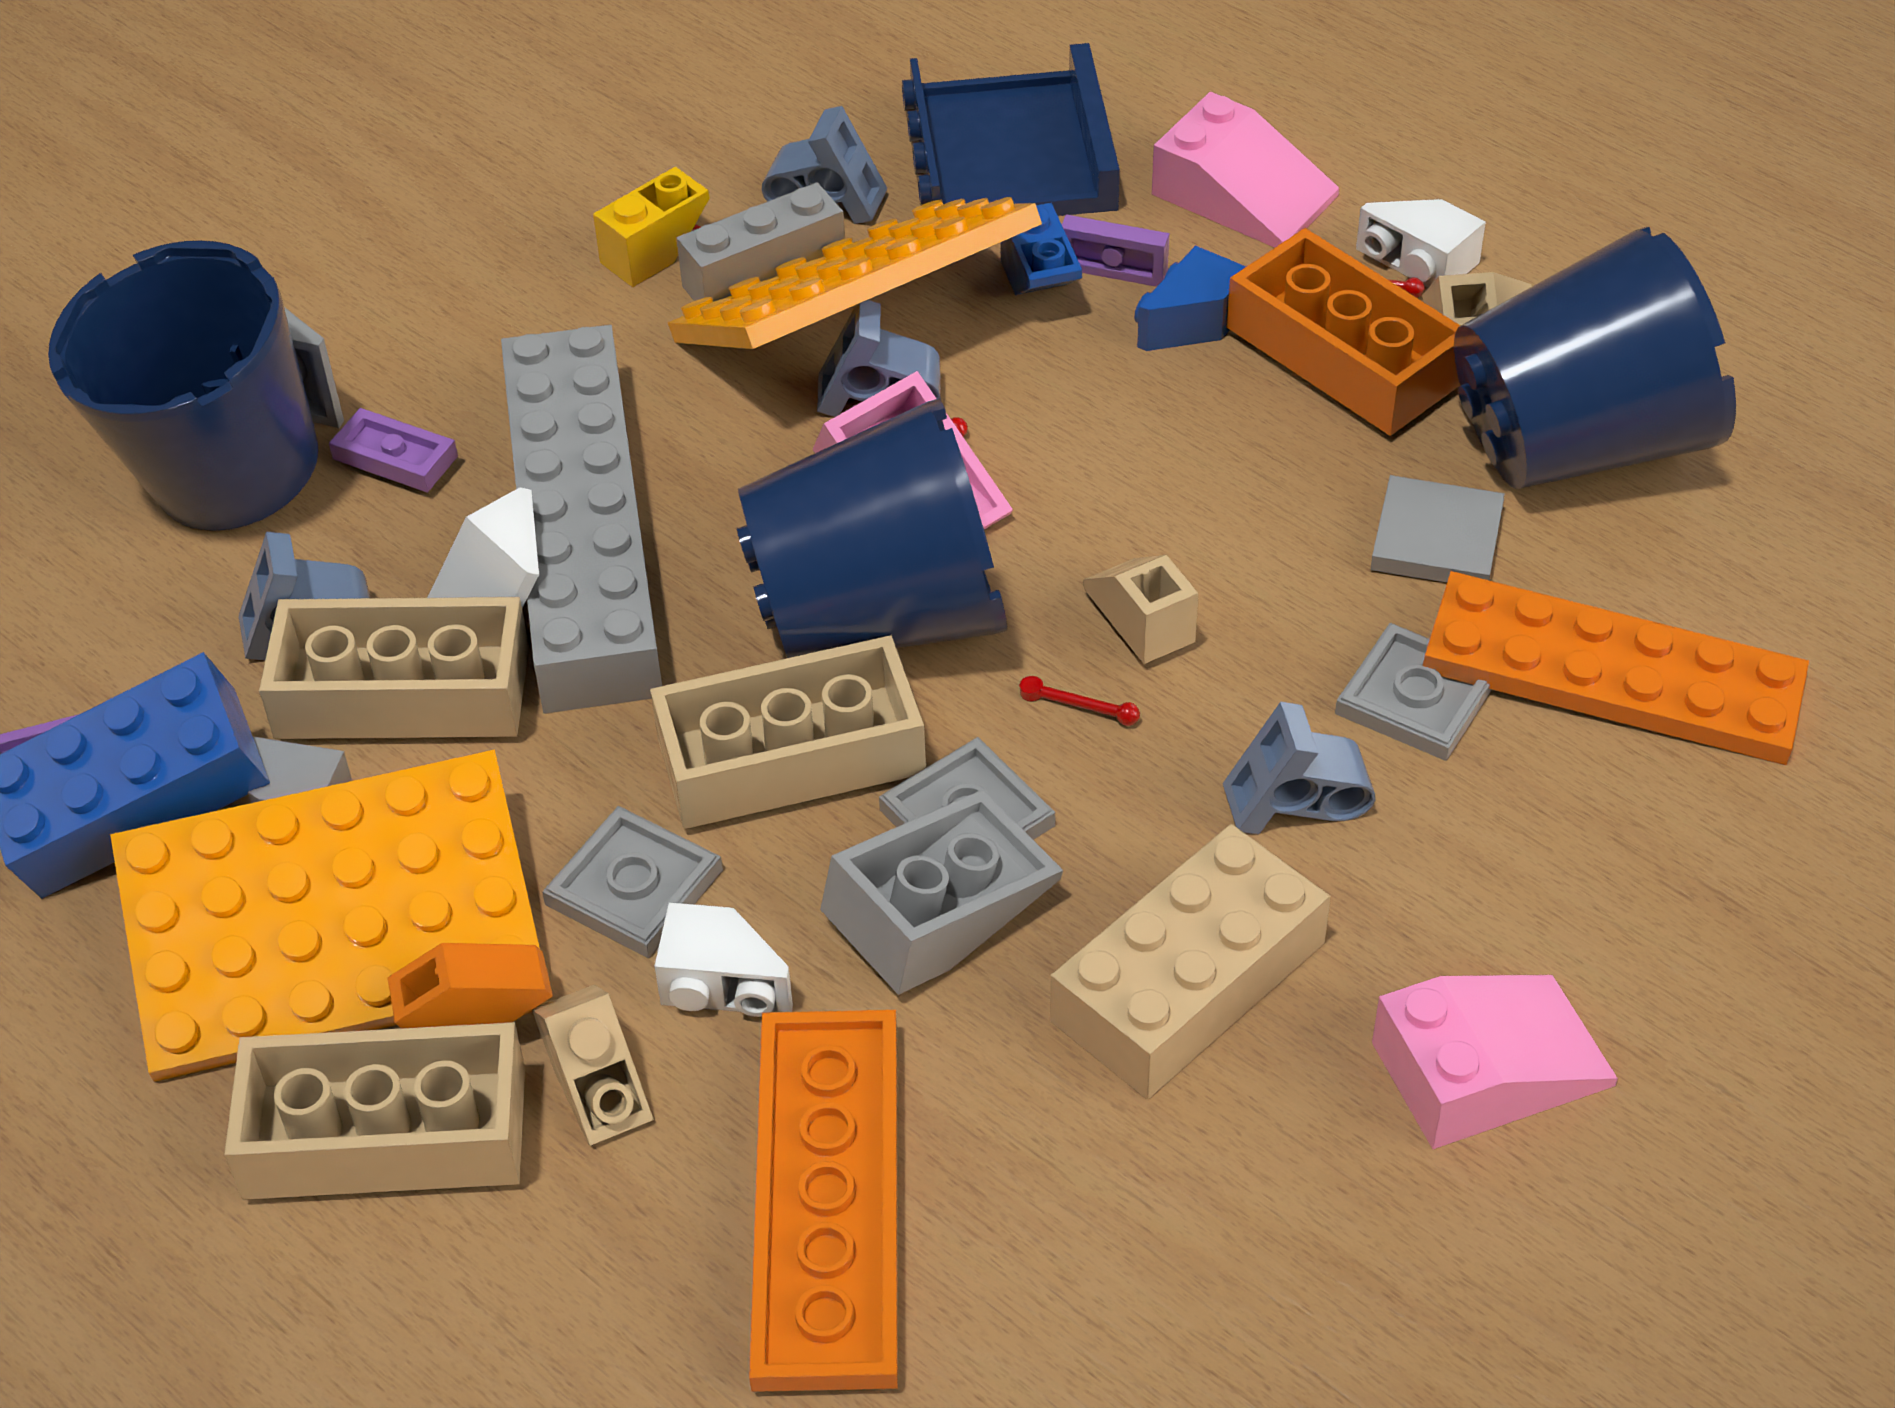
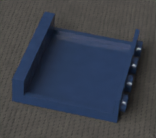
[902,43,1120,216]

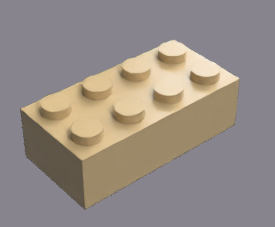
[259,597,529,739]
[650,635,926,829]
[1050,824,1331,1100]
[224,1022,525,1200]

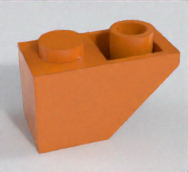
[387,943,553,1029]

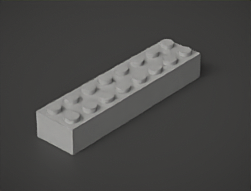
[501,325,662,714]

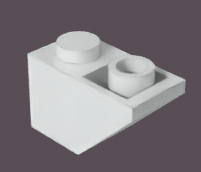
[1356,199,1486,288]
[654,903,793,1017]

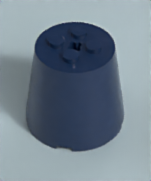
[1454,227,1736,489]
[48,240,318,531]
[736,398,1008,658]

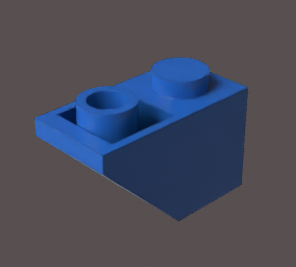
[1000,203,1082,295]
[1134,246,1247,351]

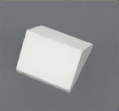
[427,487,539,607]

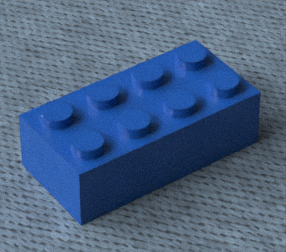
[0,652,270,899]

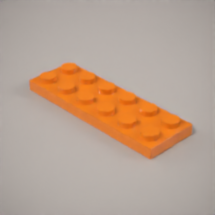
[1423,571,1809,765]
[749,1010,898,1392]

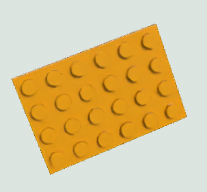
[667,197,1042,349]
[110,749,540,1082]

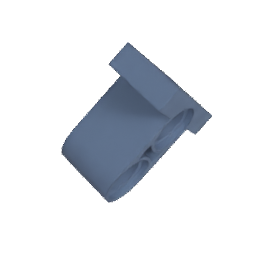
[761,106,887,224]
[817,300,941,417]
[238,532,370,660]
[1222,702,1376,834]

